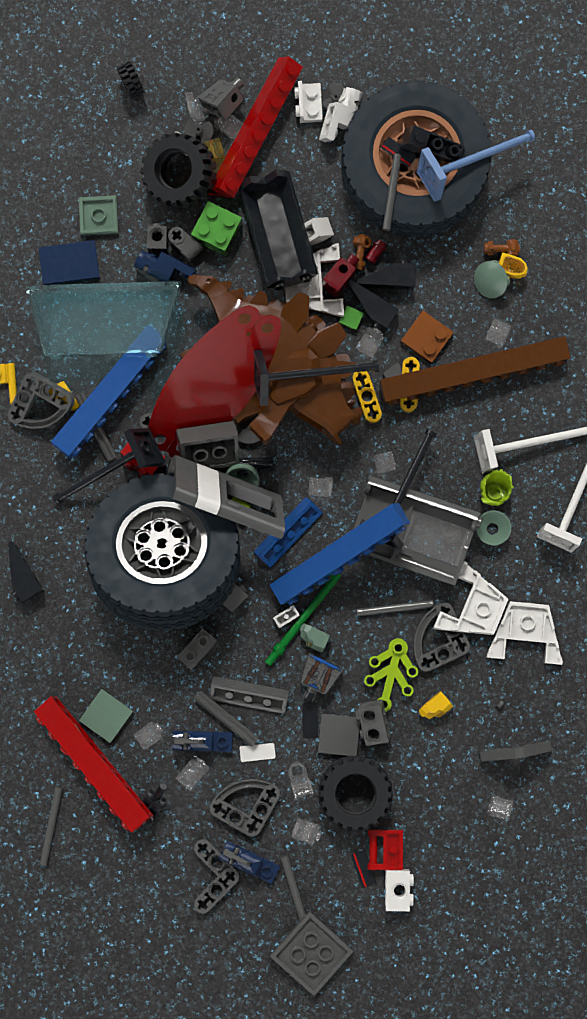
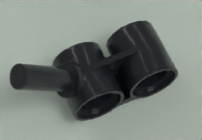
[141,783,167,830]

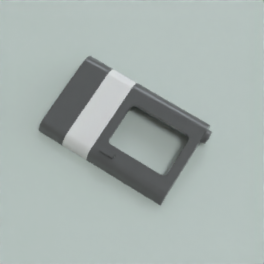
[168,455,285,539]

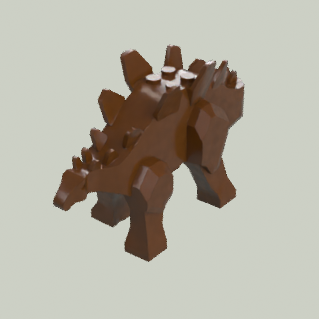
[180,275,363,446]

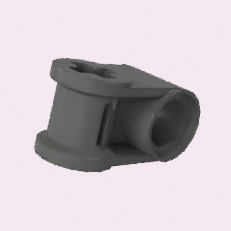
[168,227,204,263]

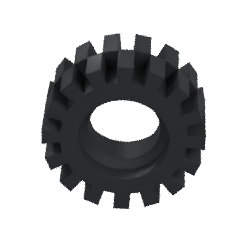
[116,61,145,99]

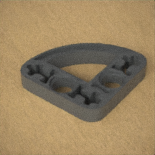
[8,372,75,429]
[413,603,470,672]
[210,779,280,837]

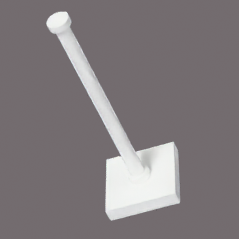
[474,427,587,474]
[537,463,587,553]

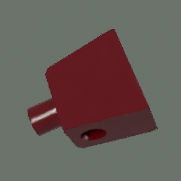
[322,253,359,299]

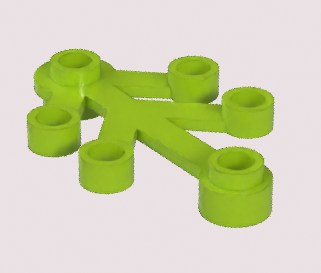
[364,638,418,712]

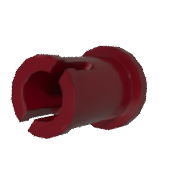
[365,239,386,265]

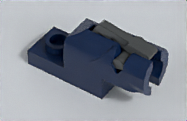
[134,250,197,283]
[172,731,233,752]
[218,841,280,884]

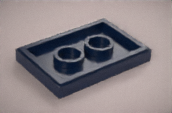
[38,240,100,286]

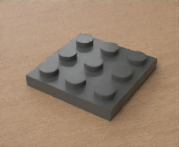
[270,911,353,996]

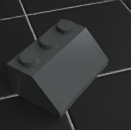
[177,421,239,469]

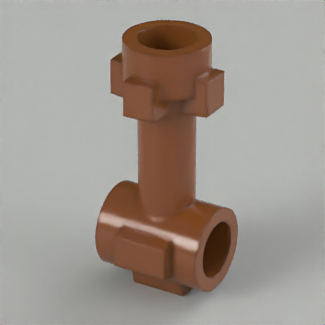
[353,234,372,271]
[483,239,520,256]

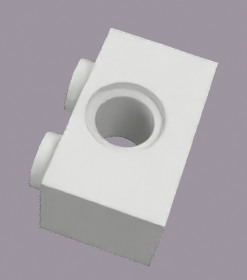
[385,869,414,911]

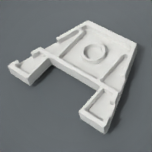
[285,243,344,317]
[433,561,508,635]
[486,601,563,665]

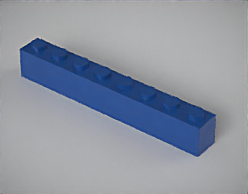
[51,325,167,459]
[270,503,410,605]

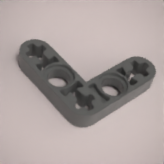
[479,741,552,762]
[194,839,239,914]

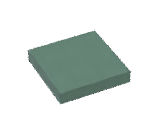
[79,195,119,236]
[79,689,133,743]

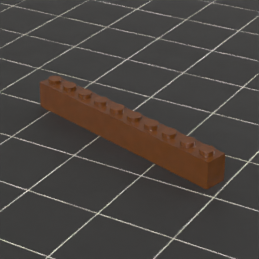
[378,336,571,406]

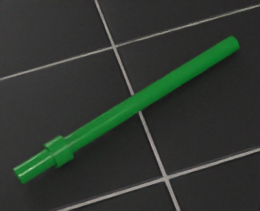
[265,574,342,666]

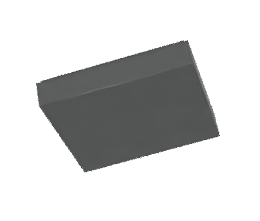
[318,714,360,756]

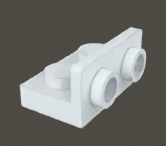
[294,81,322,123]

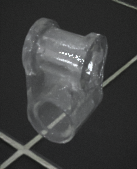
[288,761,314,800]

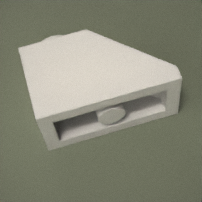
[304,217,334,246]

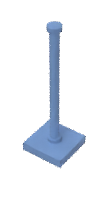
[416,130,535,202]

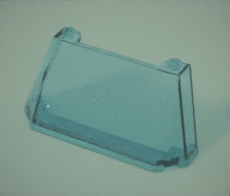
[26,281,181,359]

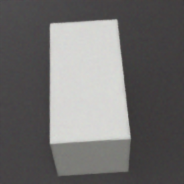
[273,605,300,628]

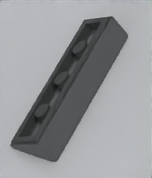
[209,677,289,714]

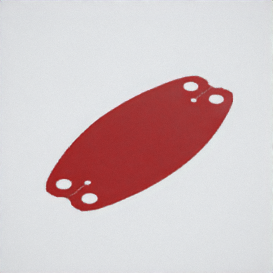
[148,305,281,458]

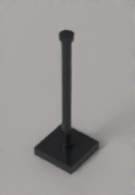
[254,350,379,406]
[53,428,165,505]
[359,429,437,551]

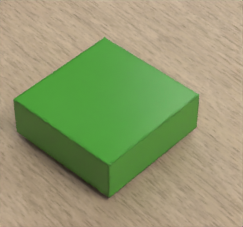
[339,306,364,331]

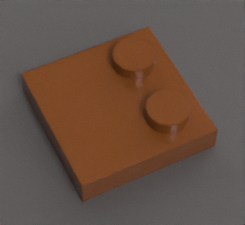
[401,311,454,363]

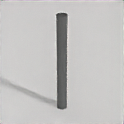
[383,154,401,231]
[356,600,434,616]
[39,787,63,866]
[281,855,306,921]

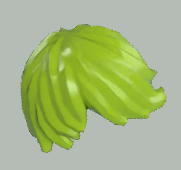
[480,469,514,506]

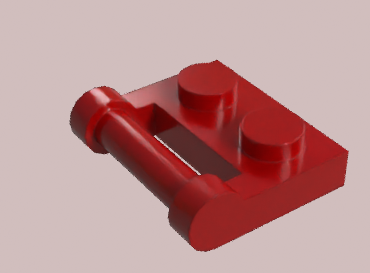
[367,829,403,870]

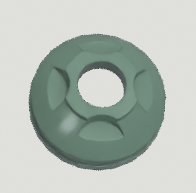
[226,464,260,486]
[476,511,511,546]

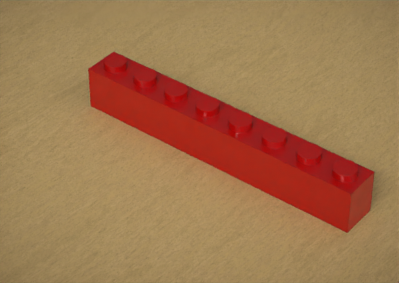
[212,56,303,198]
[34,696,154,833]

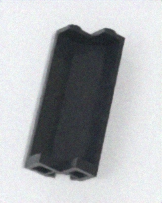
[239,169,318,290]

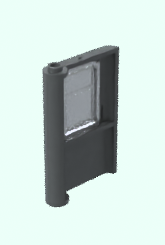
[354,476,483,586]

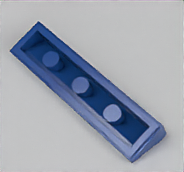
[254,497,323,568]

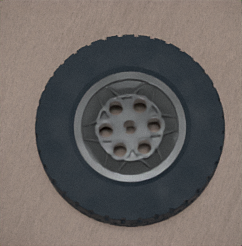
[84,473,241,631]

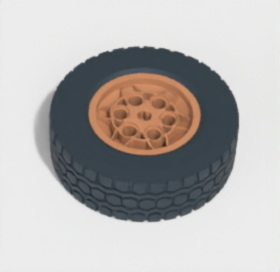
[341,80,492,237]

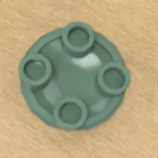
[474,260,510,298]

